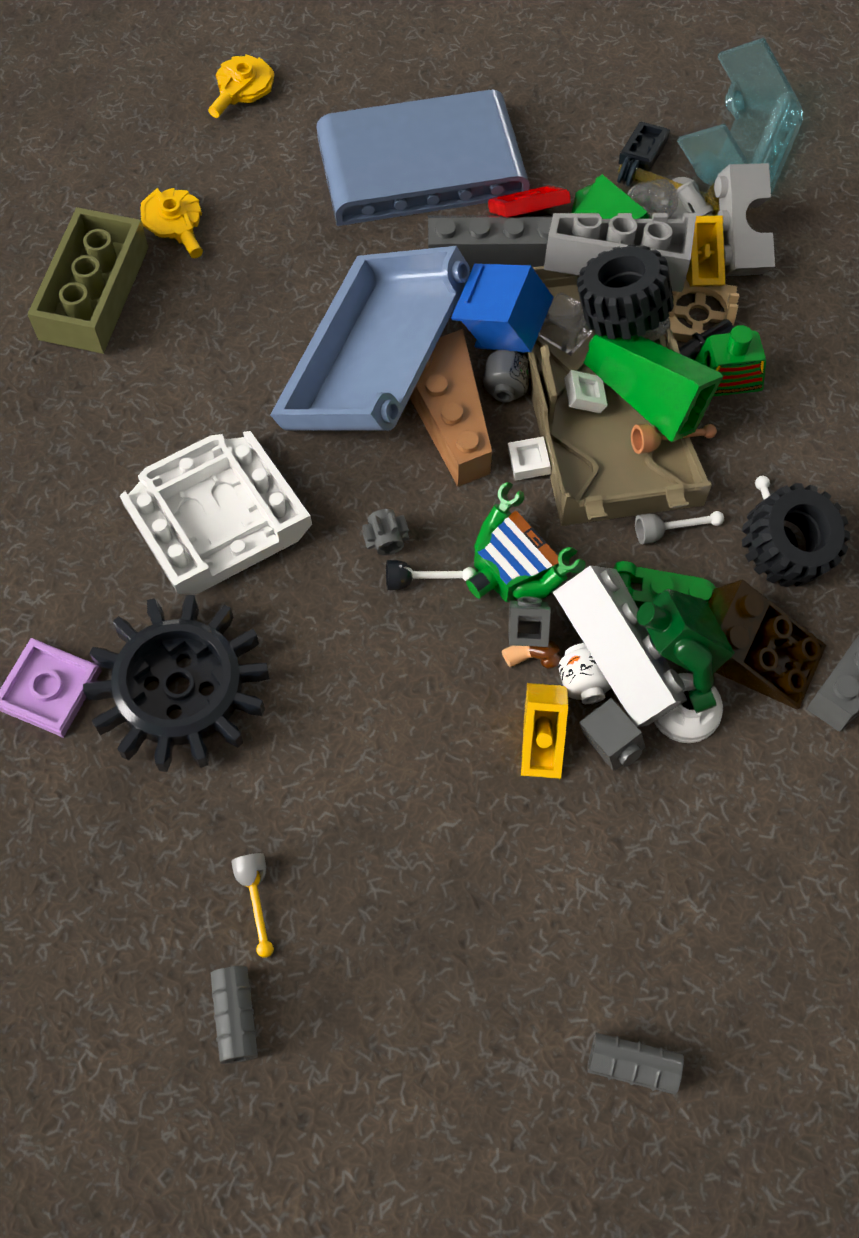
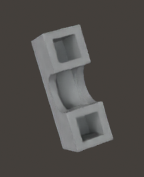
[714,163,775,276]

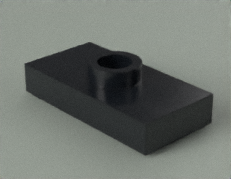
[618,122,670,172]

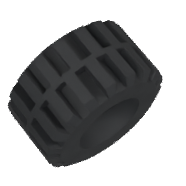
[577,245,674,339]
[742,483,850,587]

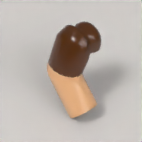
[502,641,562,669]

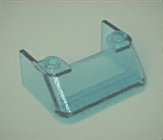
[677,37,803,194]

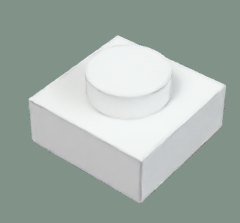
[564,370,608,413]
[508,436,551,481]

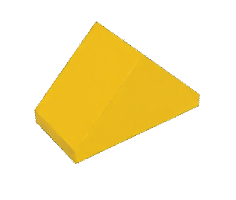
[686,216,726,287]

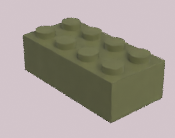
[27,207,149,354]

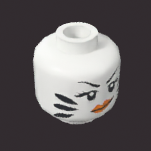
[558,643,612,704]

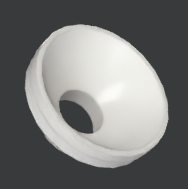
[654,673,723,743]

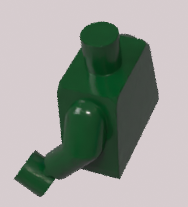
[637,589,735,714]

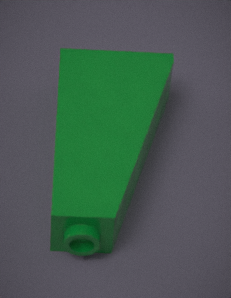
[583,334,723,442]

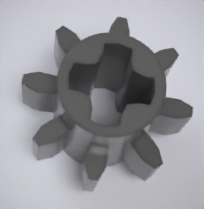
[362,509,409,556]

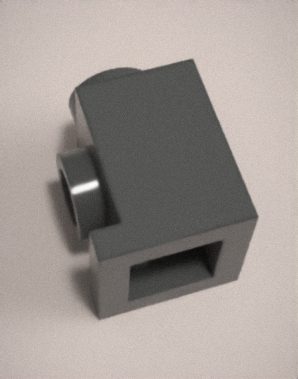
[508,596,551,647]

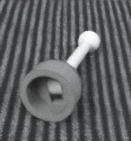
[635,511,724,544]

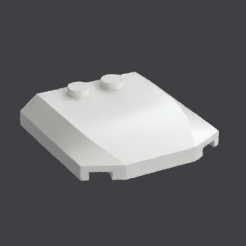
[120,431,312,594]

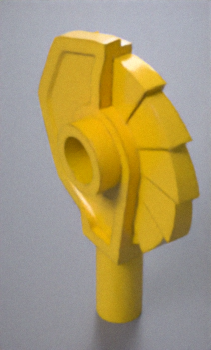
[208,54,274,118]
[141,188,203,258]

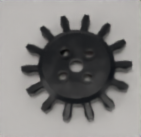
[83,595,270,772]

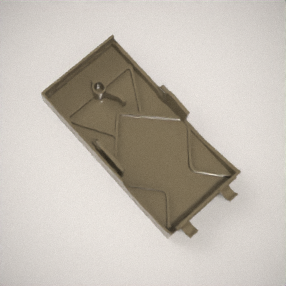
[522,266,712,526]

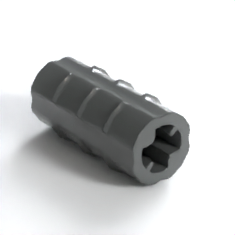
[210,966,258,1064]
[587,1032,684,1095]

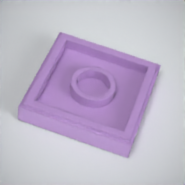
[0,638,102,738]

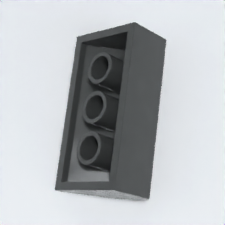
[428,214,553,270]

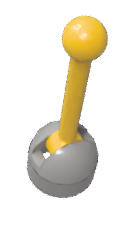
[231,853,274,958]

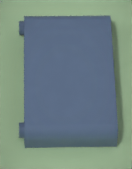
[316,90,530,226]
[270,246,470,431]

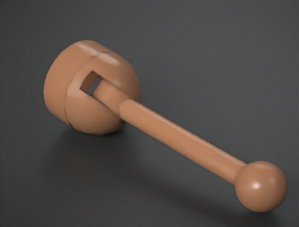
[631,424,717,454]

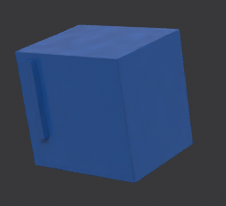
[451,264,554,352]

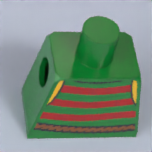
[694,325,766,396]

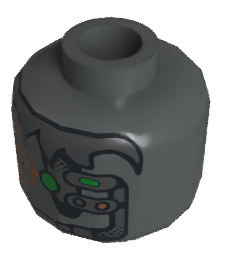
[483,350,530,402]

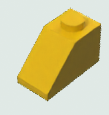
[521,683,568,779]

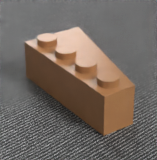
[410,329,492,487]

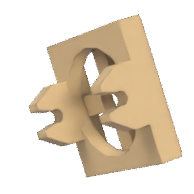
[662,279,739,342]

